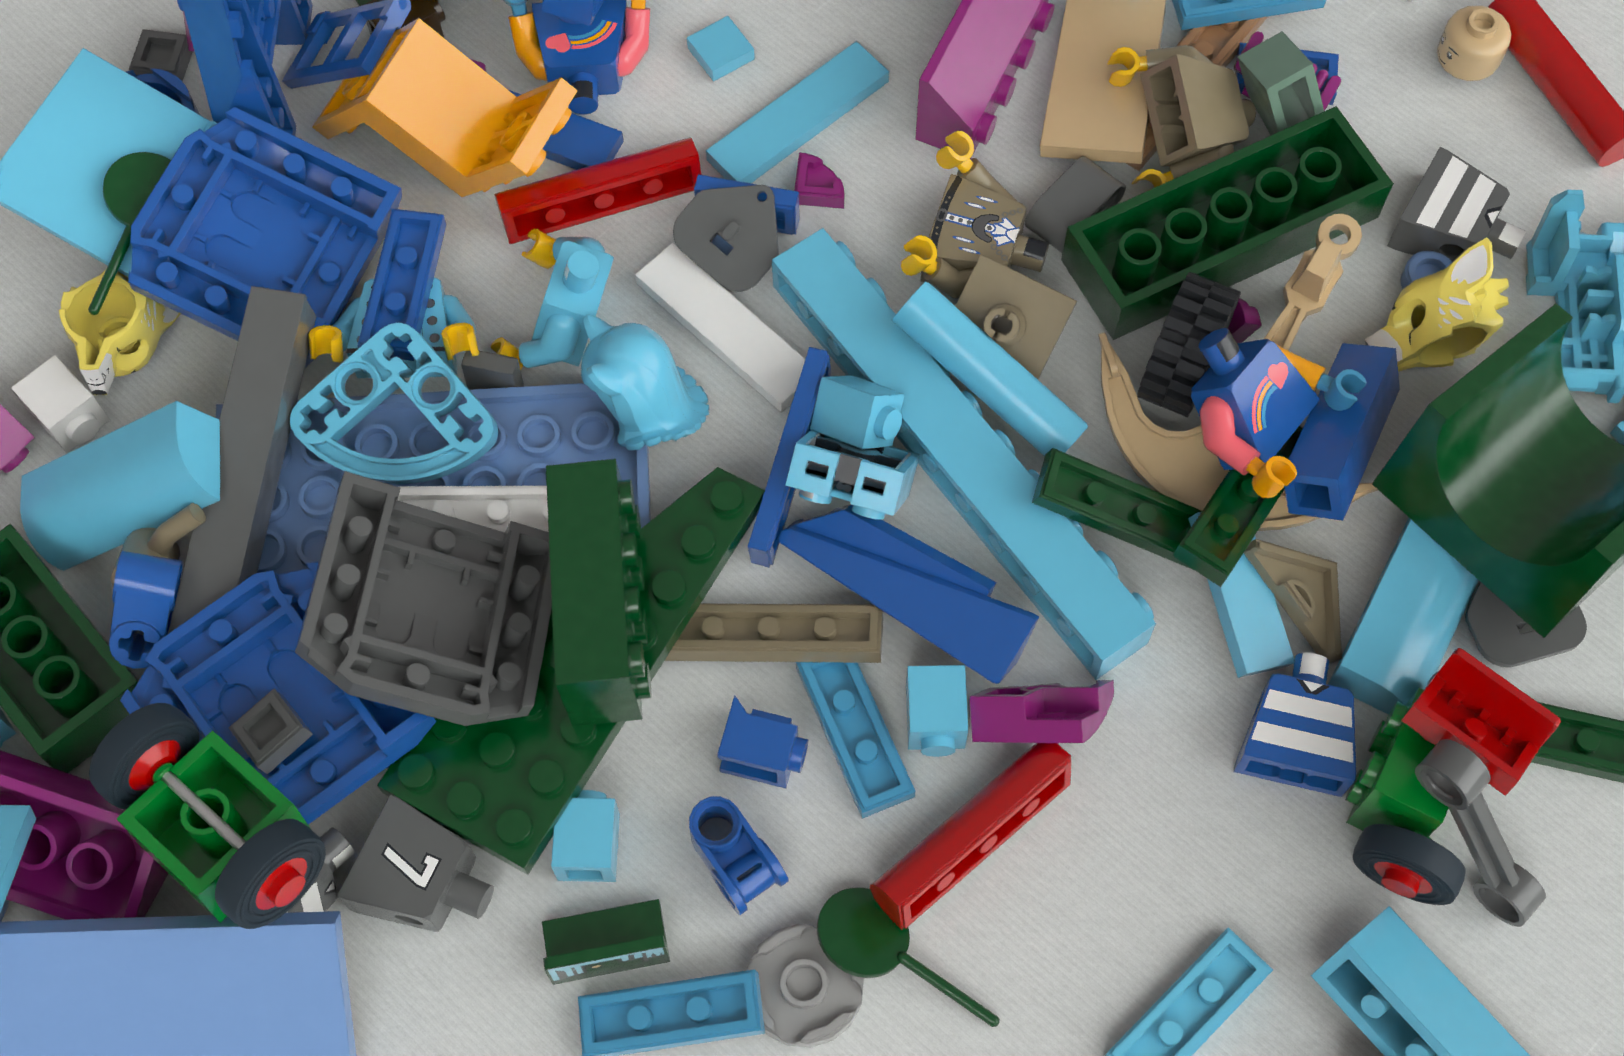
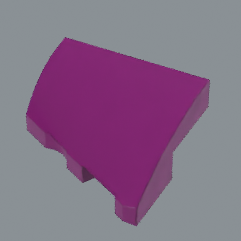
[970,680,1114,743]

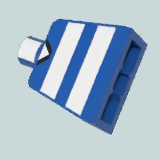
[1234,653,1356,797]

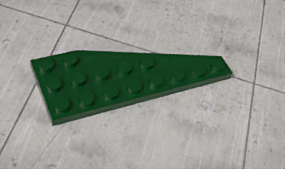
[377,467,765,875]

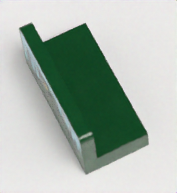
[542,899,670,985]

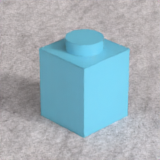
[810,375,905,449]
[906,665,968,757]
[551,790,620,882]

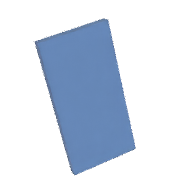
[0,911,357,1056]

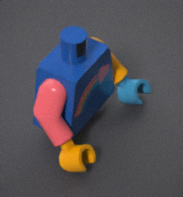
[503,0,650,115]
[1191,328,1366,498]

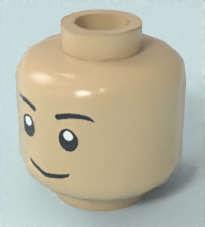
[1437,6,1512,81]

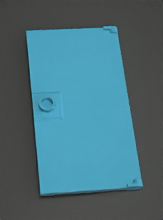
[0,48,218,277]

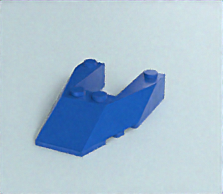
[177,0,313,136]

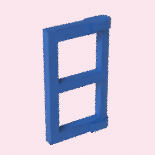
[282,0,411,89]

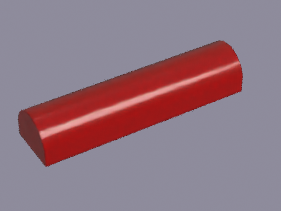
[1488,0,1624,167]
[494,137,702,244]
[870,743,1071,930]

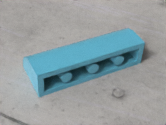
[20,401,220,571]
[1328,517,1479,715]
[1311,906,1530,1056]

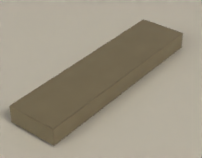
[665,603,883,663]

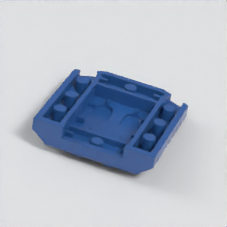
[128,107,402,370]
[120,561,436,825]

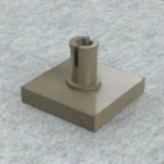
[955,254,1078,379]

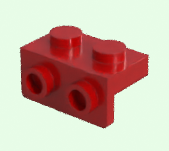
[1401,648,1561,796]

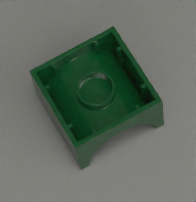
[1372,303,1624,638]

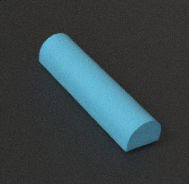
[892,281,1088,457]

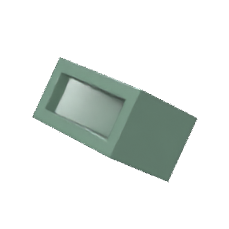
[1237,31,1324,136]

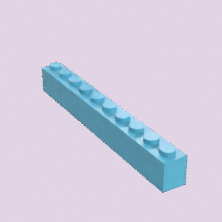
[772,228,1156,680]

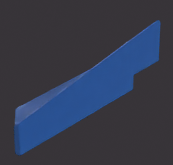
[778,504,1039,684]

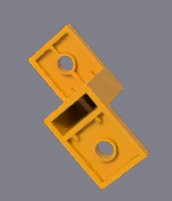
[312,18,578,197]

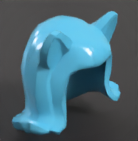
[581,314,709,450]

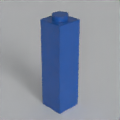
[1284,343,1400,521]

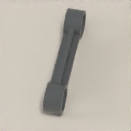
[1415,739,1546,927]

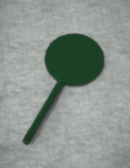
[88,152,171,315]
[817,887,1000,1027]

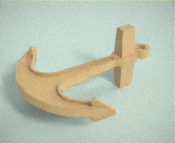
[1098,214,1378,531]

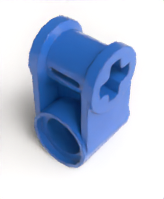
[109,551,183,669]
[689,796,789,915]

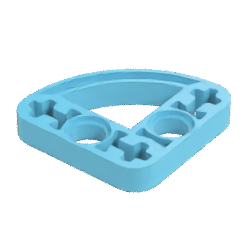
[290,323,498,484]

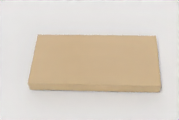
[1040,0,1166,164]

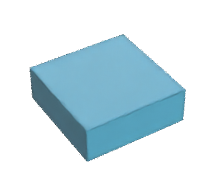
[687,16,755,82]

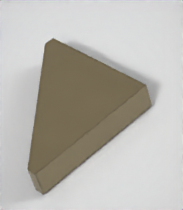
[1244,539,1342,664]

